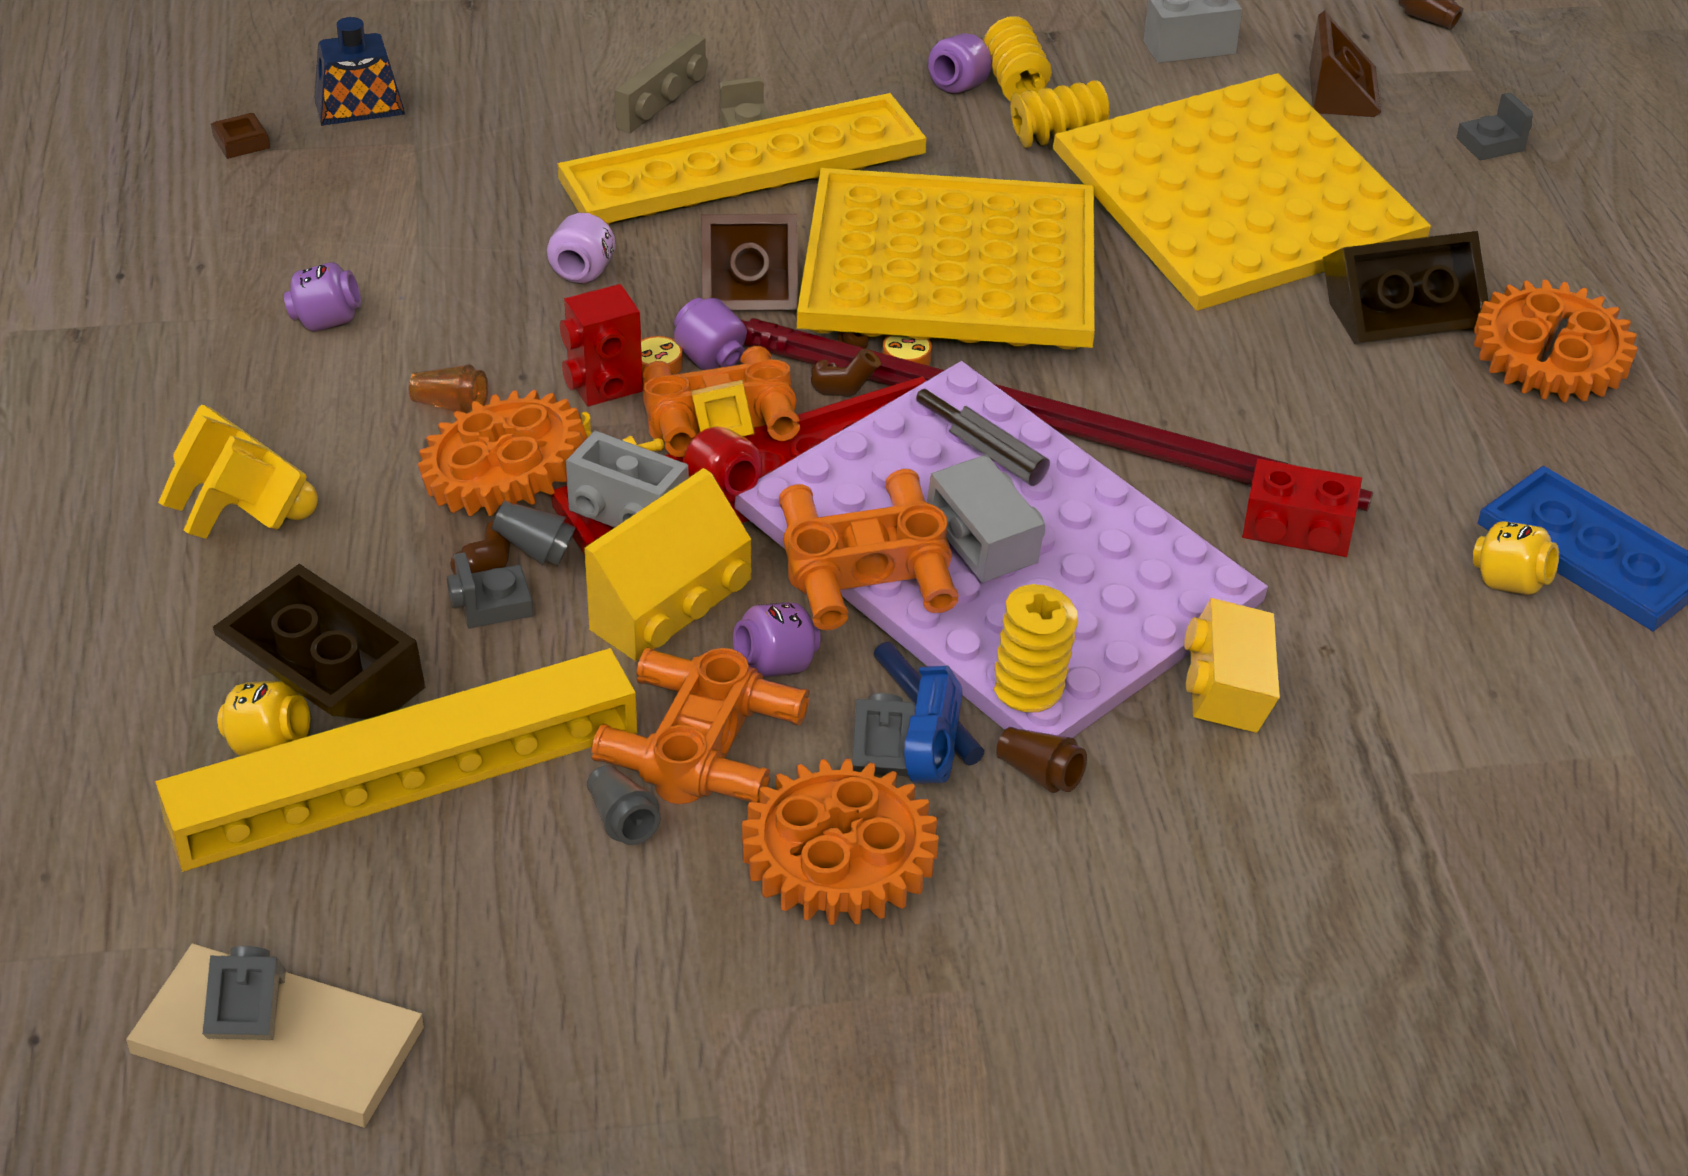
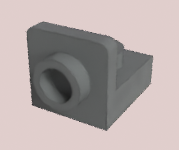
[1456,92,1533,161]
[447,552,533,628]
[852,693,915,776]
[202,946,286,1040]

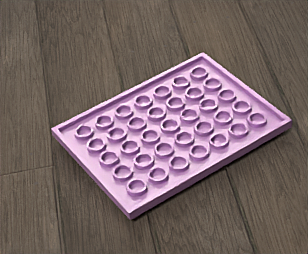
[735,361,1268,738]

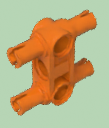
[642,346,800,457]
[779,469,959,630]
[591,647,810,804]

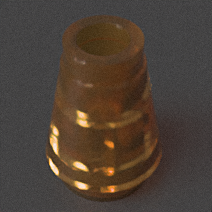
[409,364,488,414]

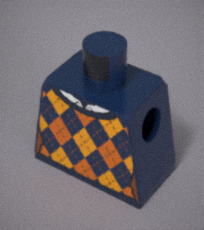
[314,17,405,126]

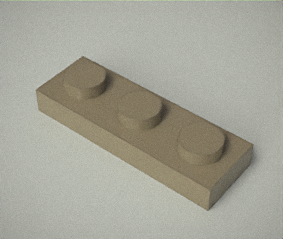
[615,33,708,133]

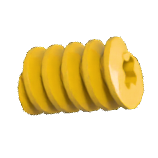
[983,17,1052,101]
[1010,80,1110,149]
[993,584,1078,713]

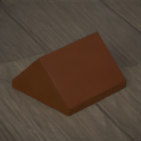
[1309,10,1381,117]
[701,214,798,311]

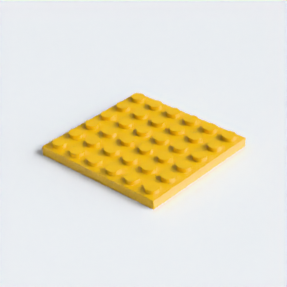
[1053,73,1431,311]
[797,168,1095,349]

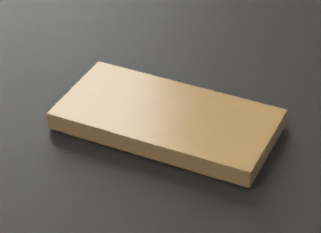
[126,943,424,1128]

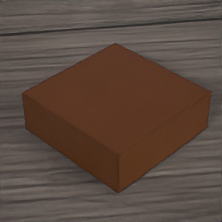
[211,113,270,159]

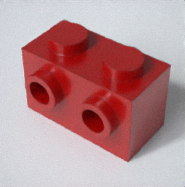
[559,284,643,407]
[1242,459,1363,557]

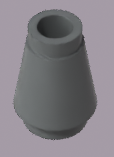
[491,500,576,566]
[587,765,661,845]

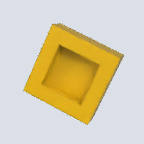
[692,380,754,436]

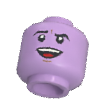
[547,213,616,283]

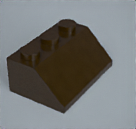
[1323,231,1489,344]
[213,564,426,719]

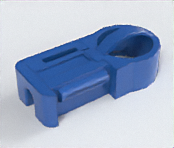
[904,665,962,784]

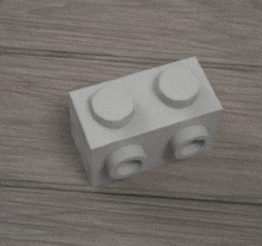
[1143,0,1242,63]
[566,431,689,527]
[927,454,1045,583]

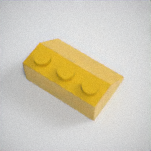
[585,468,752,661]

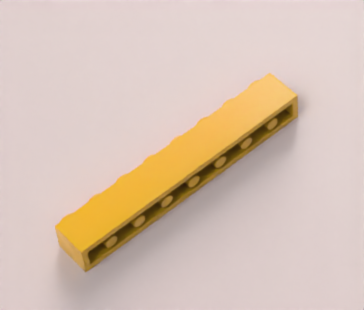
[155,648,637,872]

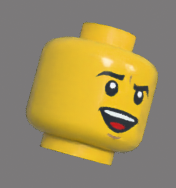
[1473,521,1559,595]
[217,681,311,756]

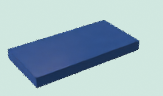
[1477,466,1688,632]

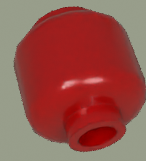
[683,426,762,503]

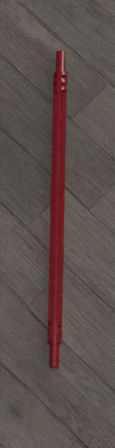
[740,318,1373,512]

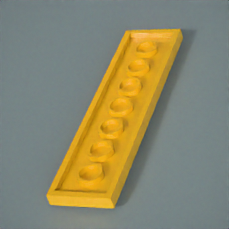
[557,93,927,225]

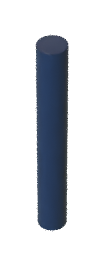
[874,642,984,765]

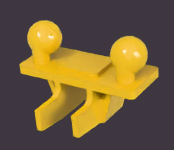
[158,405,318,539]

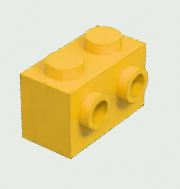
[1184,598,1280,733]

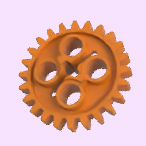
[1473,280,1638,402]
[418,390,588,516]
[742,759,939,925]

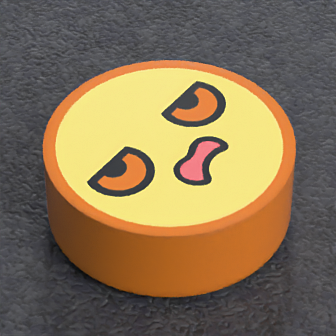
[882,335,932,366]
[641,336,683,375]

